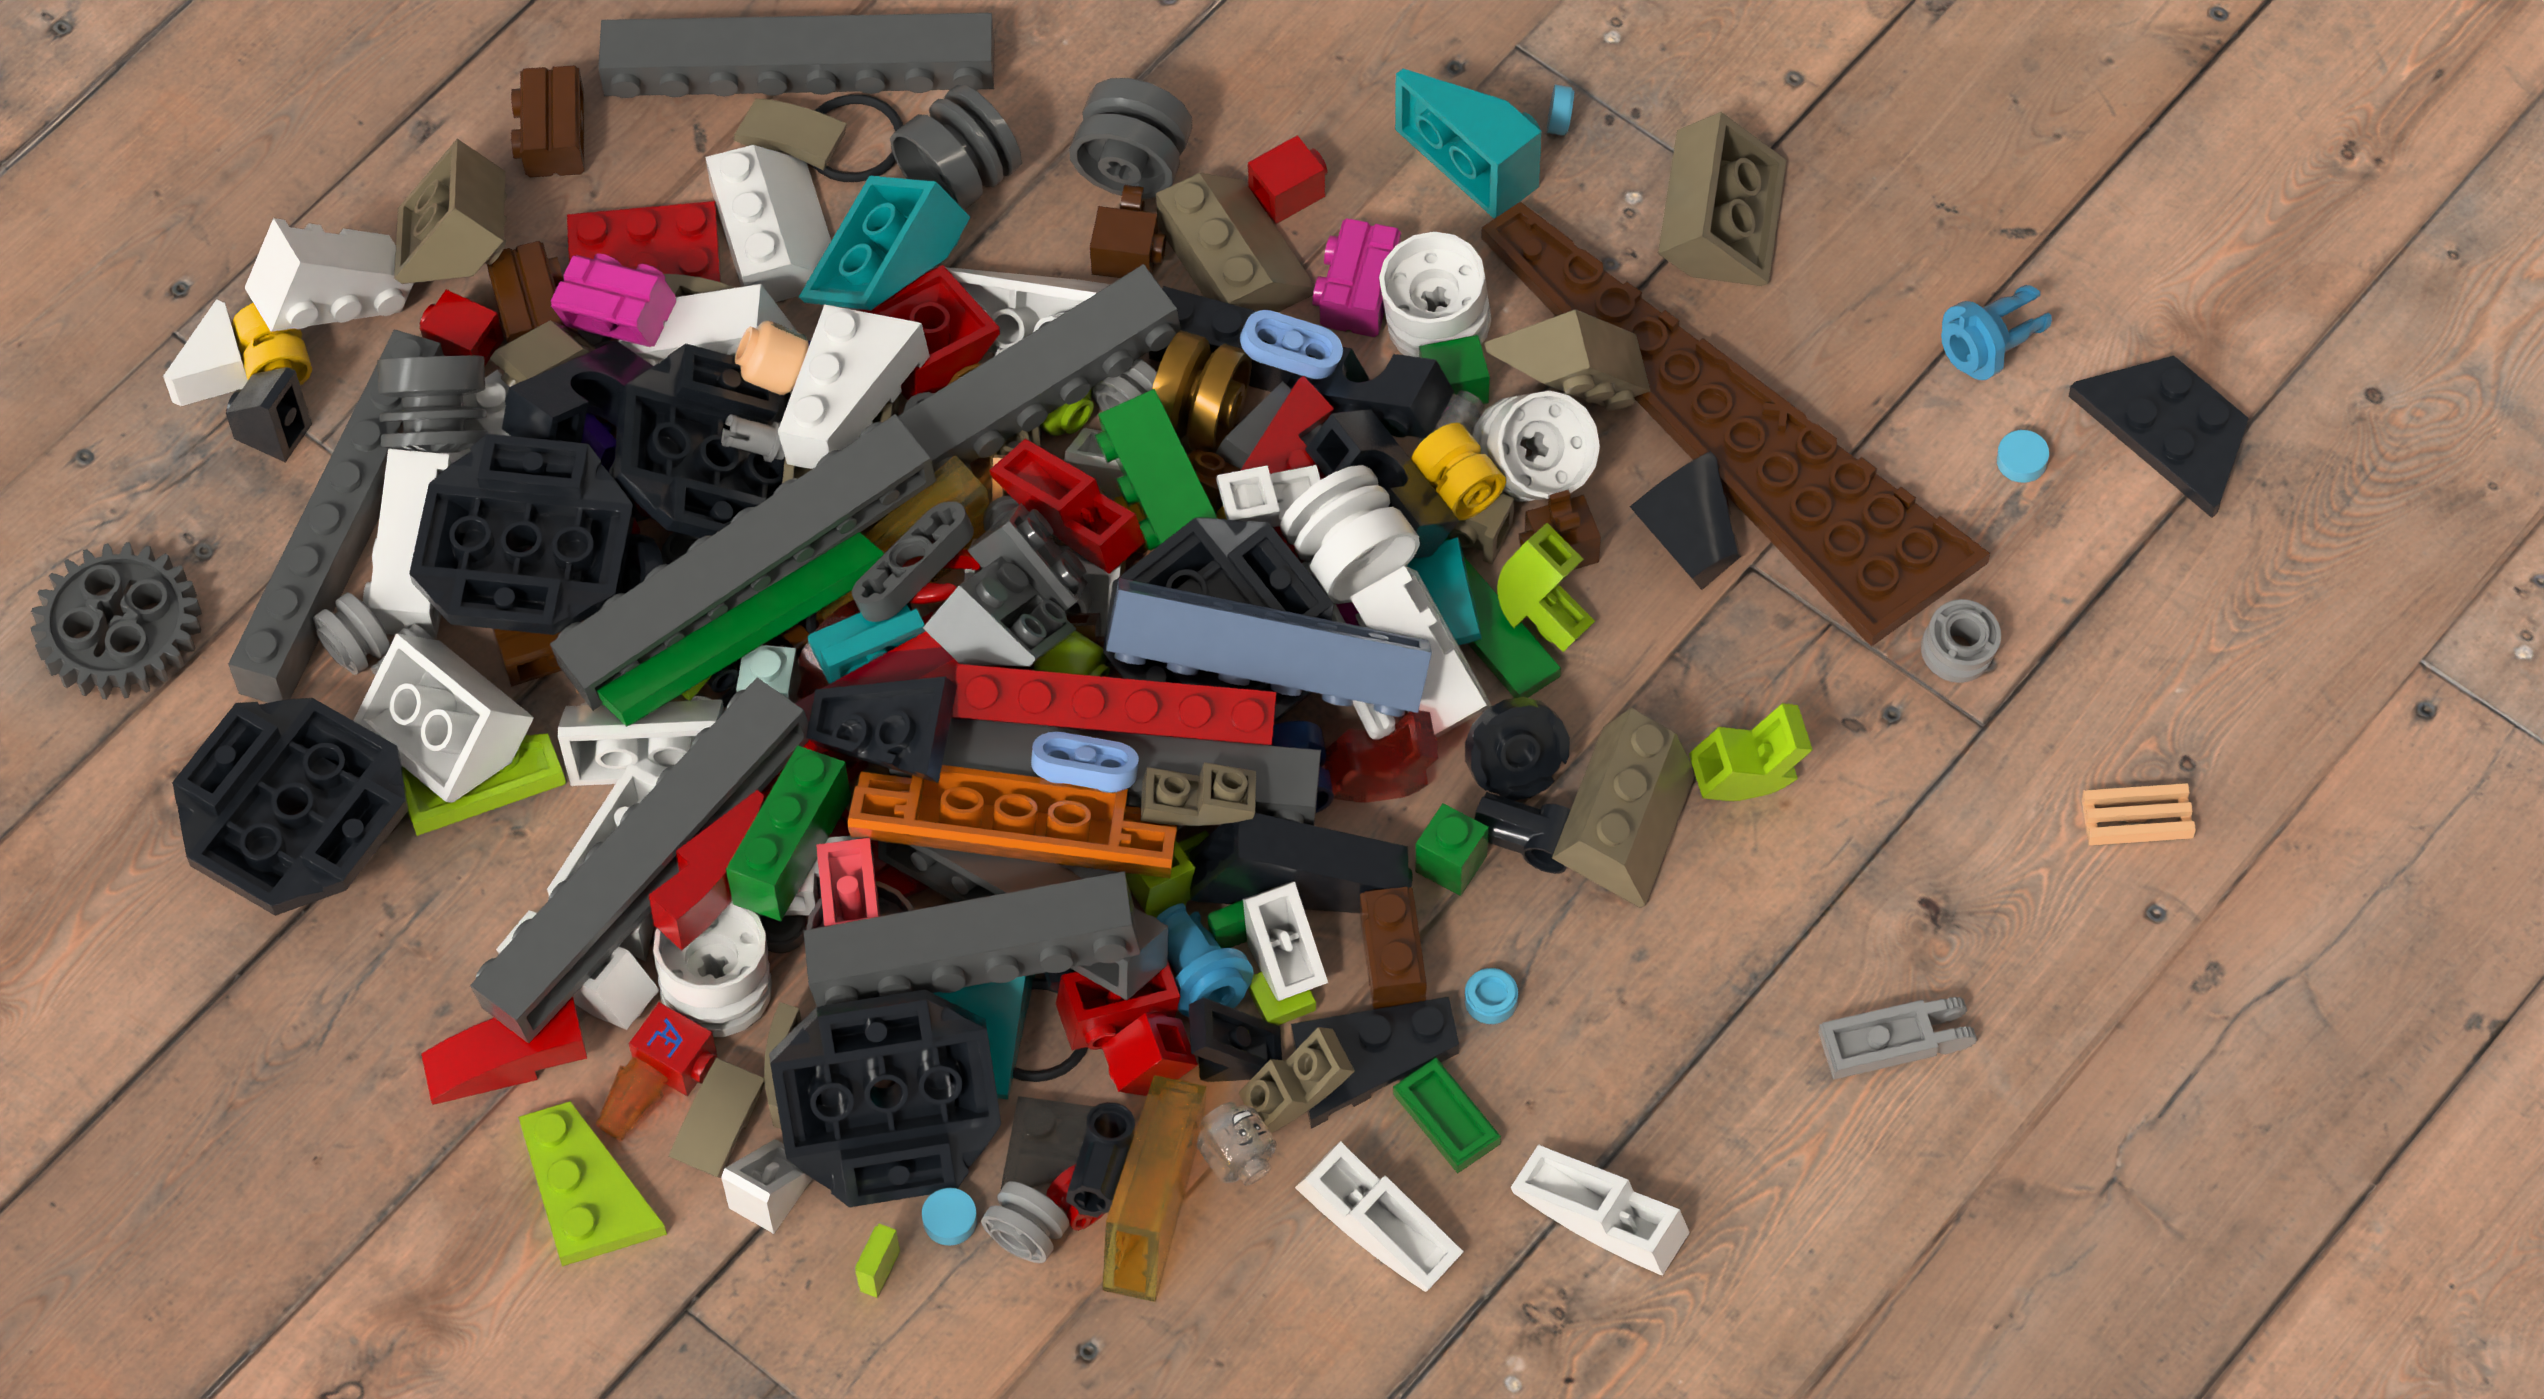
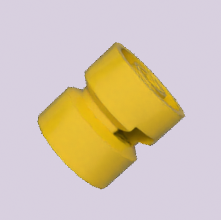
[232,303,313,386]
[1411,423,1506,520]

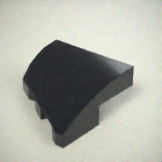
[1630,451,1741,590]

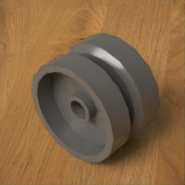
[1069,78,1192,199]

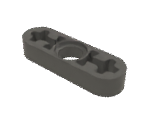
[852,502,974,622]

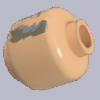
[735,320,809,395]

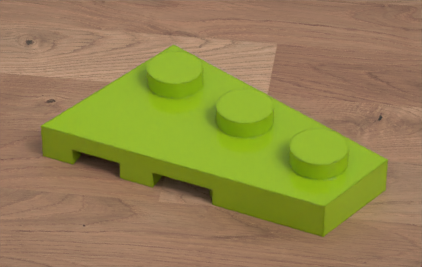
[402,733,566,836]
[518,1101,667,1267]

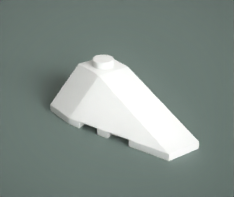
[923,266,1111,356]

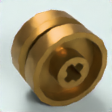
[1152,330,1252,453]

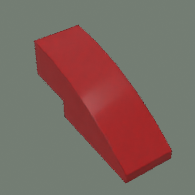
[989,439,1145,574]
[649,790,765,951]
[421,996,587,1105]

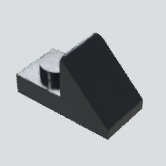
[1189,997,1282,1082]

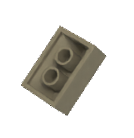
[1658,112,1786,286]
[394,139,507,284]
[1156,173,1315,312]
[1484,309,1650,410]
[1552,708,1695,908]

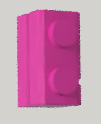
[1312,218,1401,337]
[551,254,676,347]

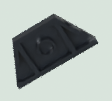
[2068,356,2249,518]

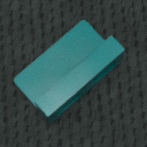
[808,604,925,684]

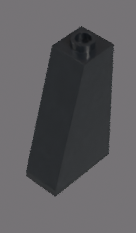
[1190,813,1413,913]

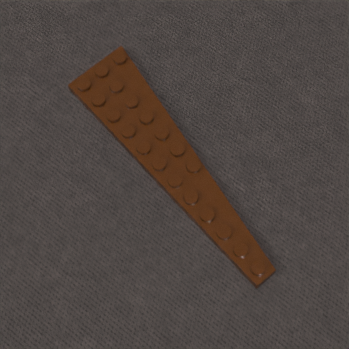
[1481,202,1990,647]

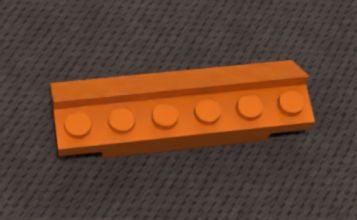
[847,765,1177,878]

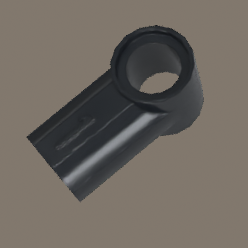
[1474,792,1571,874]
[1066,1102,1135,1218]

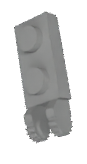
[1818,996,1977,1080]

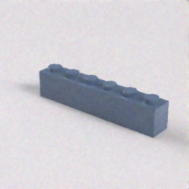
[1106,578,1432,717]

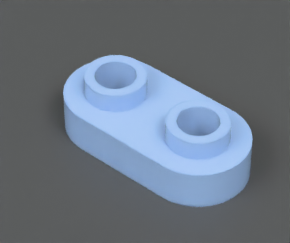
[1240,310,1343,379]
[1031,732,1139,793]

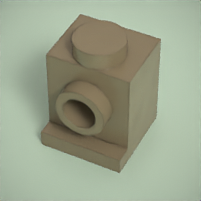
[1447,493,1514,564]

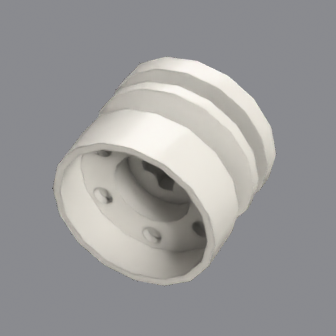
[1379,232,1492,357]
[1472,391,1600,502]
[1280,465,1420,604]
[653,901,772,1037]

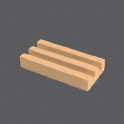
[2082,783,2196,845]

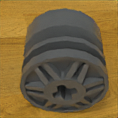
[890,85,1022,210]
[377,356,488,453]

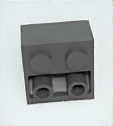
[968,503,1088,611]
[923,556,1076,666]

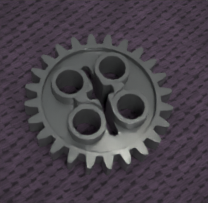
[31,542,202,700]

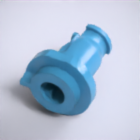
[1941,285,2052,380]
[1157,903,1254,1017]

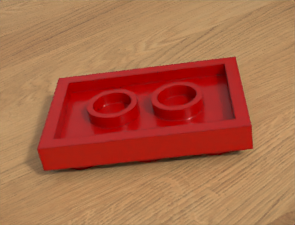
[567,201,721,282]

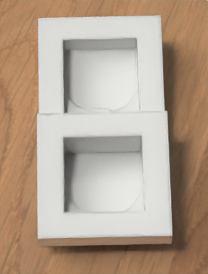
[1216,465,1320,527]

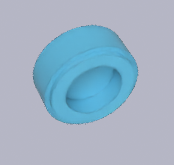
[1547,84,1574,136]
[1996,430,2049,483]
[1465,968,1518,1024]
[922,1188,977,1246]

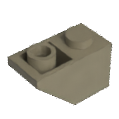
[490,320,596,387]

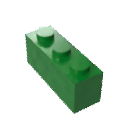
[1095,389,1218,551]
[726,745,851,921]

